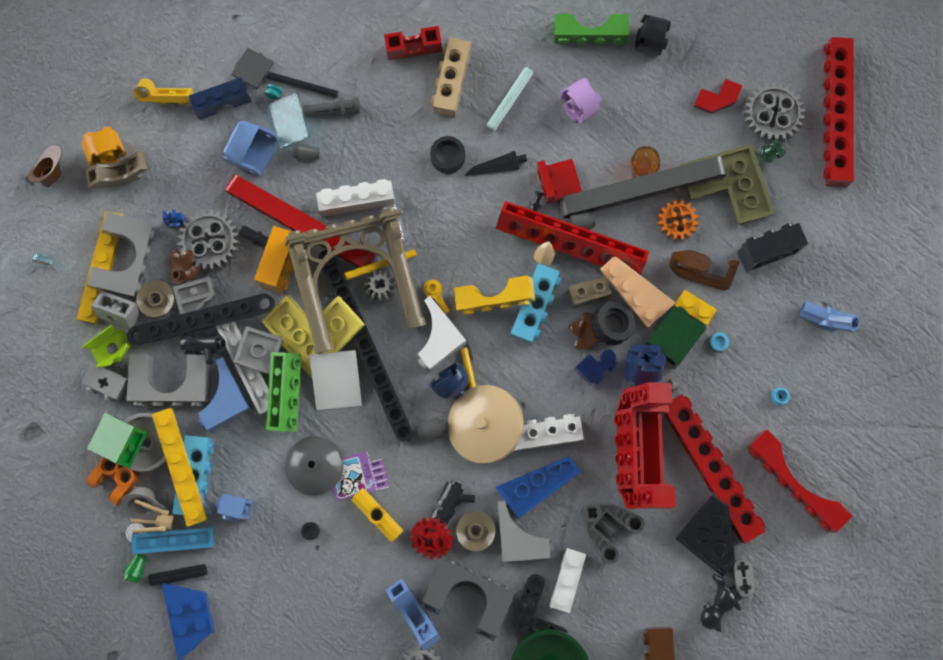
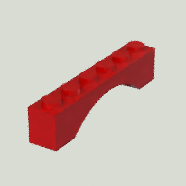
[746,429,853,533]

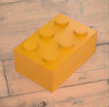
[254,226,294,294]

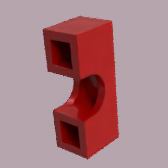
[384,25,442,61]

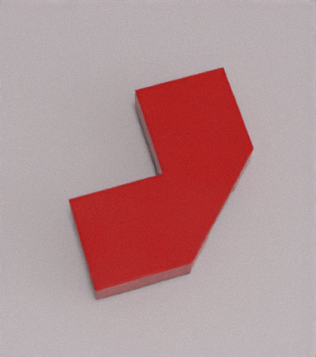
[694,79,743,113]

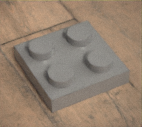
[233,326,284,375]

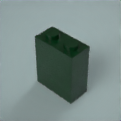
[645,306,706,368]

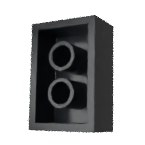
[738,222,809,272]

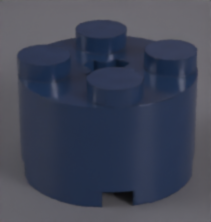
[623,344,666,386]

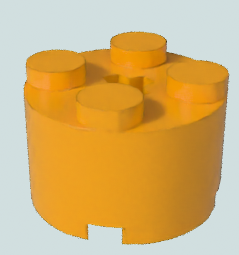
[81,127,126,167]

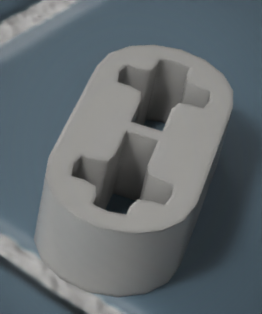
[732,558,755,597]

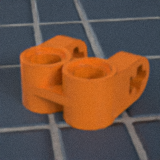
[86,457,140,506]

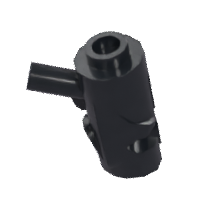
[180,334,226,365]
[430,480,475,526]

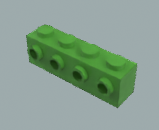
[266,352,301,432]

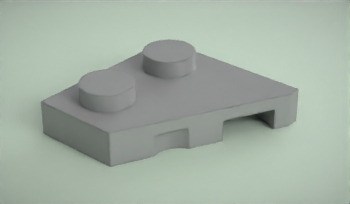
[173,277,216,314]

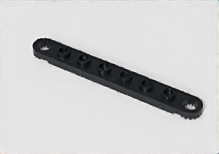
[127,294,275,346]

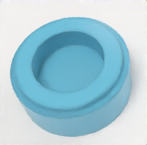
[709,332,729,352]

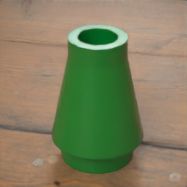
[123,554,147,584]

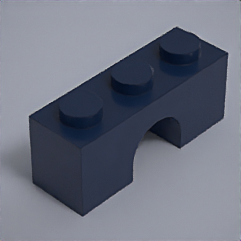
[189,77,252,120]

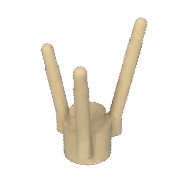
[130,500,174,533]

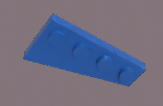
[495,456,581,519]

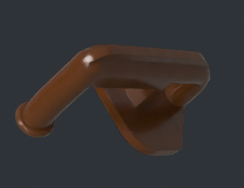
[669,250,739,290]

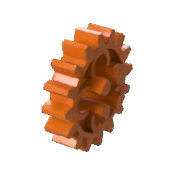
[657,200,699,241]

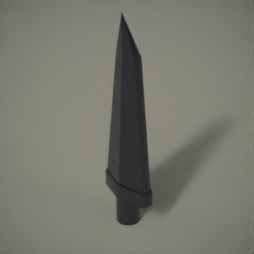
[464,151,527,176]

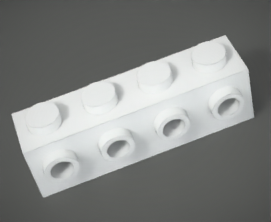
[316,179,396,217]
[513,414,584,452]

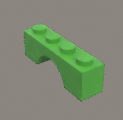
[554,14,629,45]

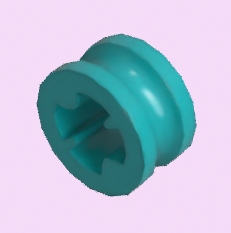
[264,84,283,100]

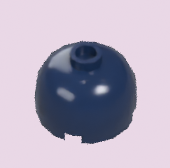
[429,362,469,399]

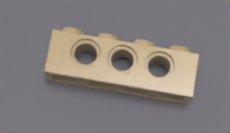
[431,37,471,117]

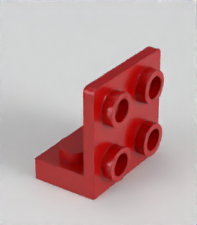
[536,159,582,204]

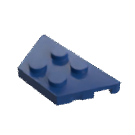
[162,583,215,660]

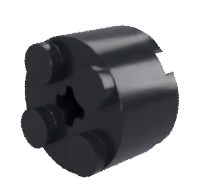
[635,14,671,56]

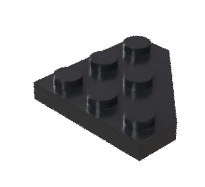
[675,493,736,577]

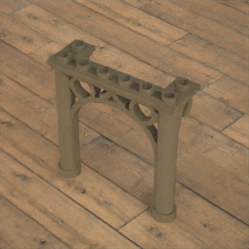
[284,208,427,354]

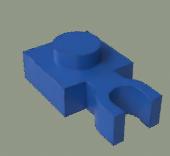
[162,209,187,229]

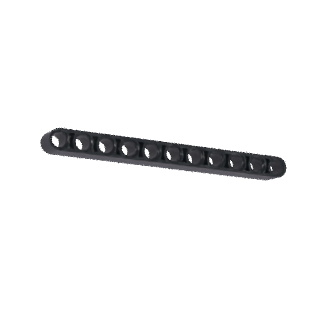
[318,250,413,442]

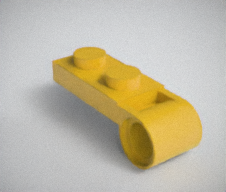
[133,78,193,105]

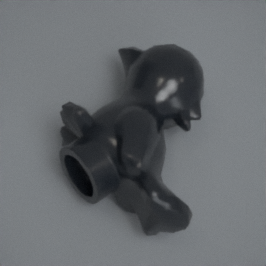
[700,574,742,632]

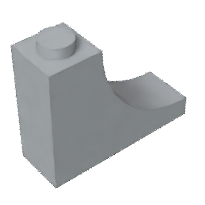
[497,501,554,562]

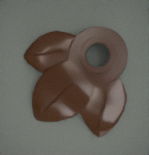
[169,250,199,285]
[569,312,601,350]

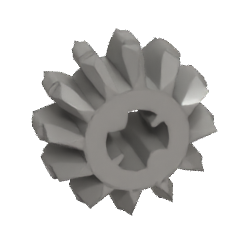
[364,269,397,302]

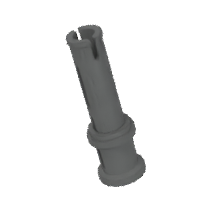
[303,97,360,117]

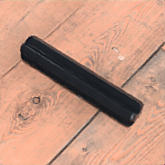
[148,564,208,586]

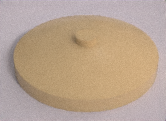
[448,385,524,464]

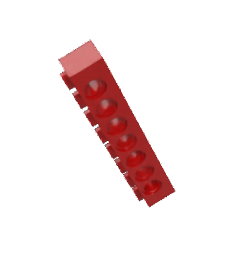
[823,37,854,186]
[495,201,649,275]
[663,394,766,544]

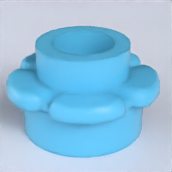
[771,387,790,406]

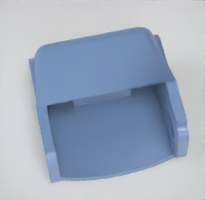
[222,120,279,177]

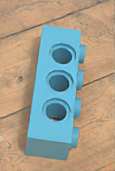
[510,263,561,345]
[172,435,214,515]

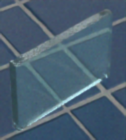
[269,92,310,149]

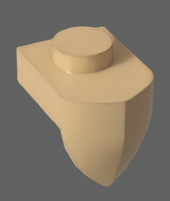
[533,242,557,265]

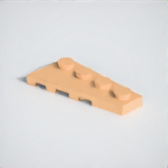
[600,257,676,328]

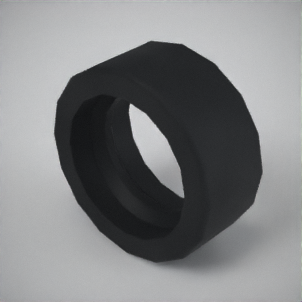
[430,136,466,174]

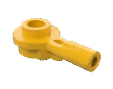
[423,280,450,315]

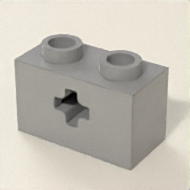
[91,290,140,329]
[82,362,128,403]

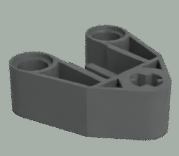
[582,504,645,564]

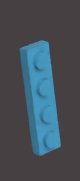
[132,527,214,554]

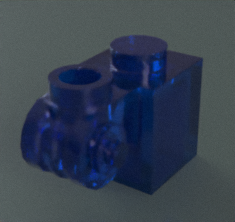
[574,350,618,386]

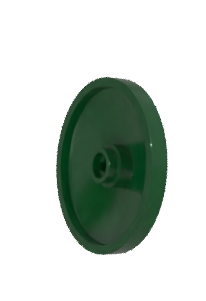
[511,629,589,660]

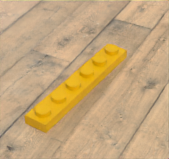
[76,211,124,324]
[152,408,208,527]

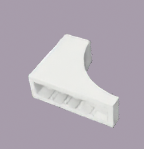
[418,296,466,372]

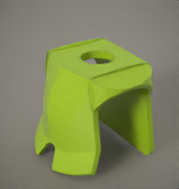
[82,325,132,368]

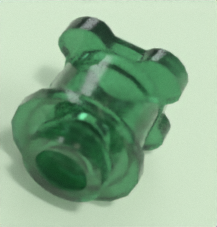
[760,139,786,163]

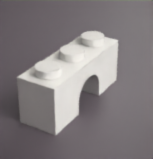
[549,548,586,613]

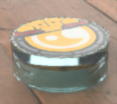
[31,253,52,265]

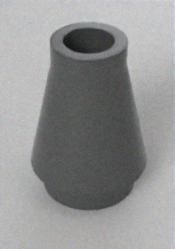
[293,142,320,161]

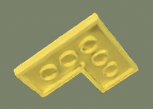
[261,295,365,378]

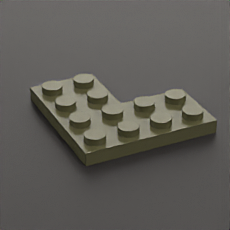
[679,144,775,225]

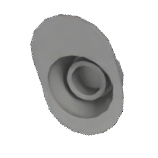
[121,486,166,520]

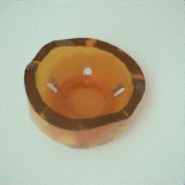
[630,146,660,177]

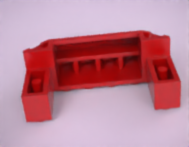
[614,382,676,509]

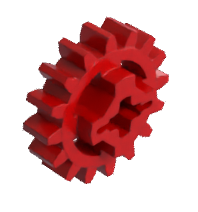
[409,517,453,560]

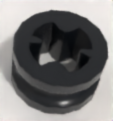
[301,522,320,540]

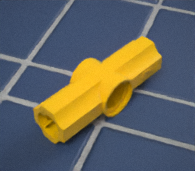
[351,488,404,543]

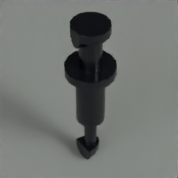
[529,191,544,212]

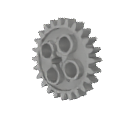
[743,82,806,143]
[177,209,240,271]

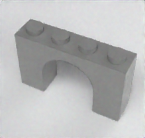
[87,211,155,298]
[127,355,211,407]

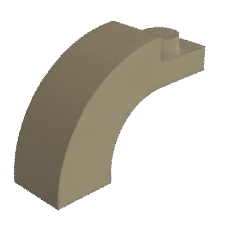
[85,151,147,188]

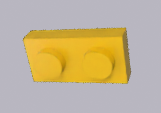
[673,289,717,326]

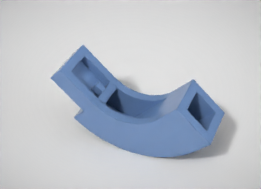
[386,579,441,651]

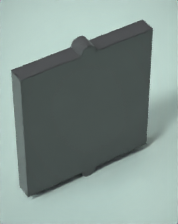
[231,48,274,89]

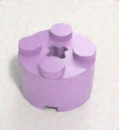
[559,78,602,124]

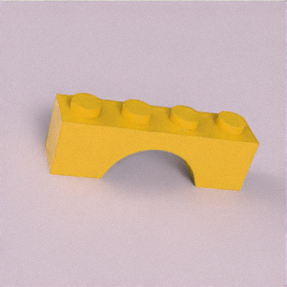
[454,275,535,315]

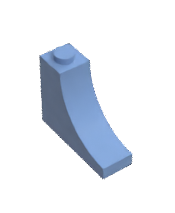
[198,357,252,432]

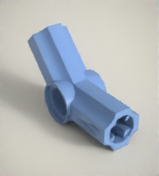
[799,301,860,332]

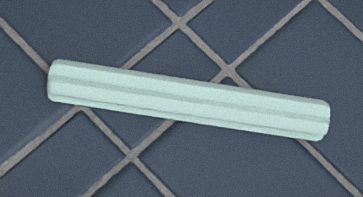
[487,67,533,131]

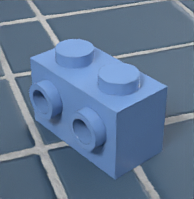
[216,494,254,521]

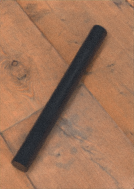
[267,71,339,98]

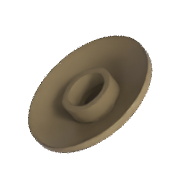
[136,280,175,318]
[456,511,496,551]

